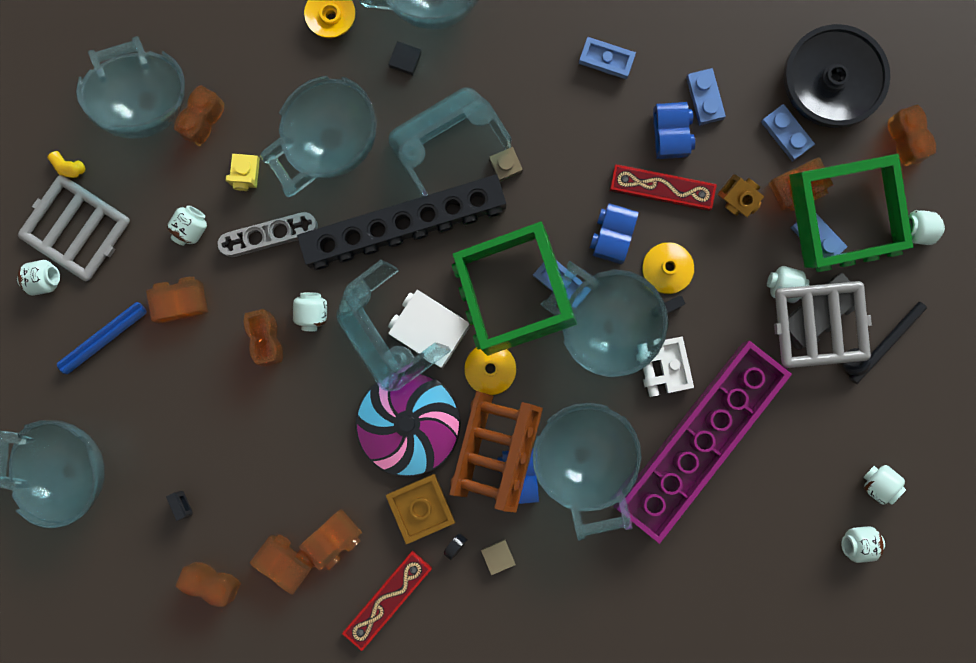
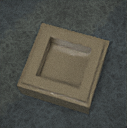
[481,539,516,575]

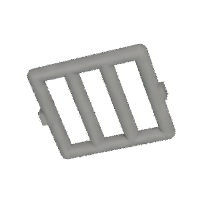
[18,175,130,281]
[774,281,872,368]

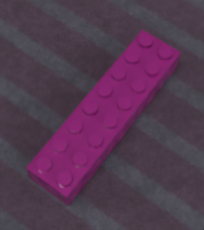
[613,341,792,544]

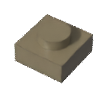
[489,147,523,182]

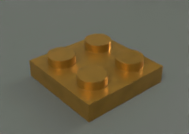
[386,474,455,544]

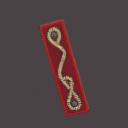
[610,164,717,211]
[342,550,432,651]

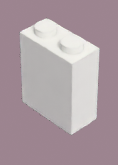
[388,290,471,369]

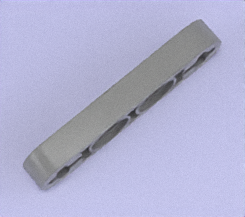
[218,212,318,257]

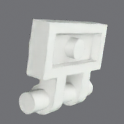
[638,336,694,397]

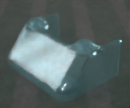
[388,87,512,197]
[336,260,451,392]

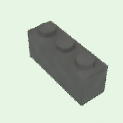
[788,273,855,350]

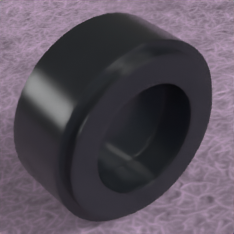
[843,348,871,376]
[443,534,468,560]

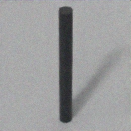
[849,302,927,384]

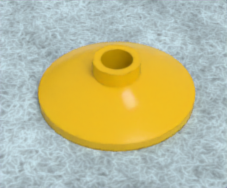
[304,0,355,38]
[642,243,694,294]
[464,347,516,395]

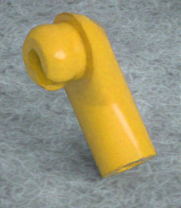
[47,151,85,178]

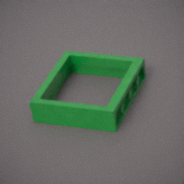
[789,154,913,272]
[452,221,577,356]

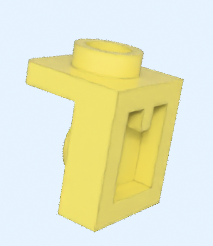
[226,154,260,191]

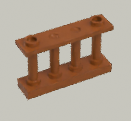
[449,391,543,513]

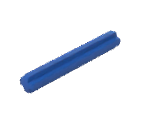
[57,302,147,374]

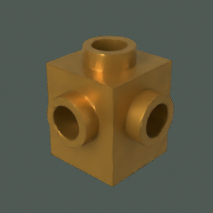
[717,174,764,217]

